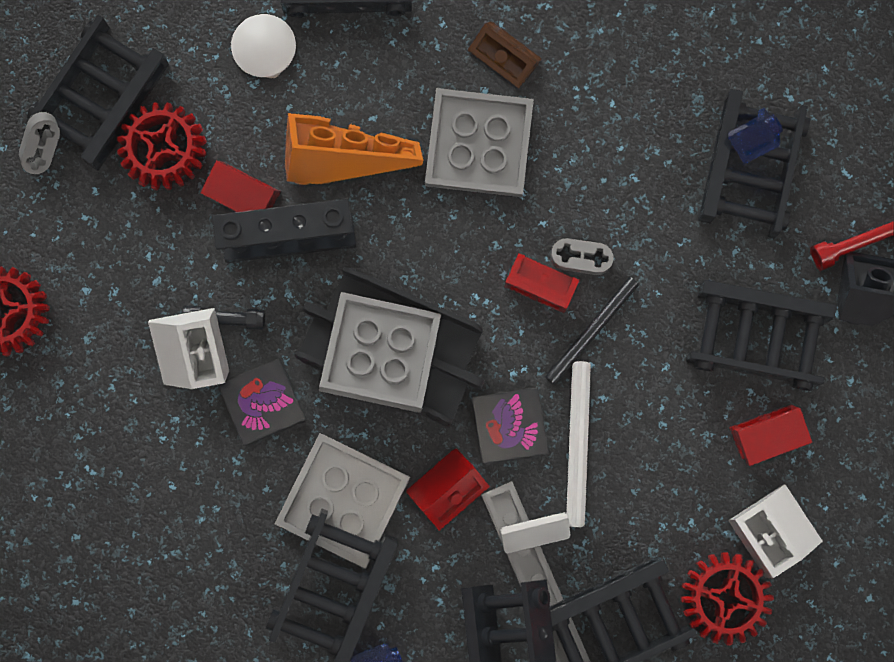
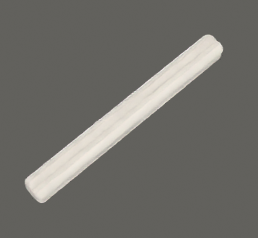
[567,361,591,527]

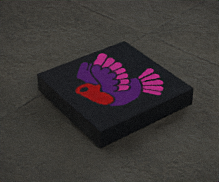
[218,358,306,446]
[472,387,549,464]

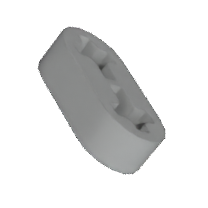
[19,112,60,174]
[550,238,614,275]

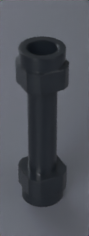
[183,306,265,330]

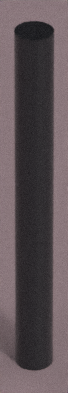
[545,277,639,385]

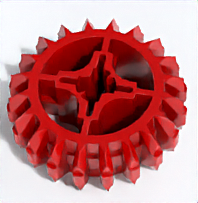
[117,102,207,191]
[0,266,50,356]
[680,552,774,645]

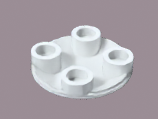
[231,14,296,78]

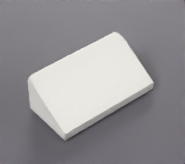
[499,512,570,553]

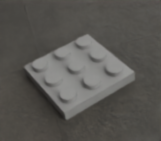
[425,88,534,197]
[319,292,441,413]
[275,433,410,569]

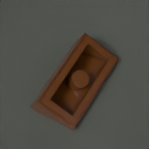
[468,21,542,88]

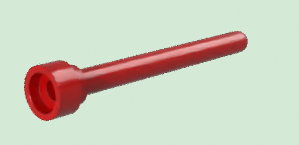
[810,221,894,271]

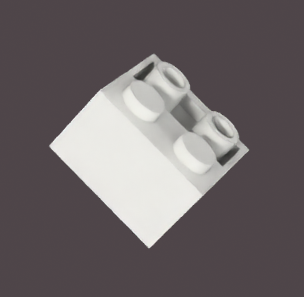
[148,308,229,389]
[728,484,823,578]

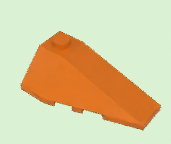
[285,113,423,185]

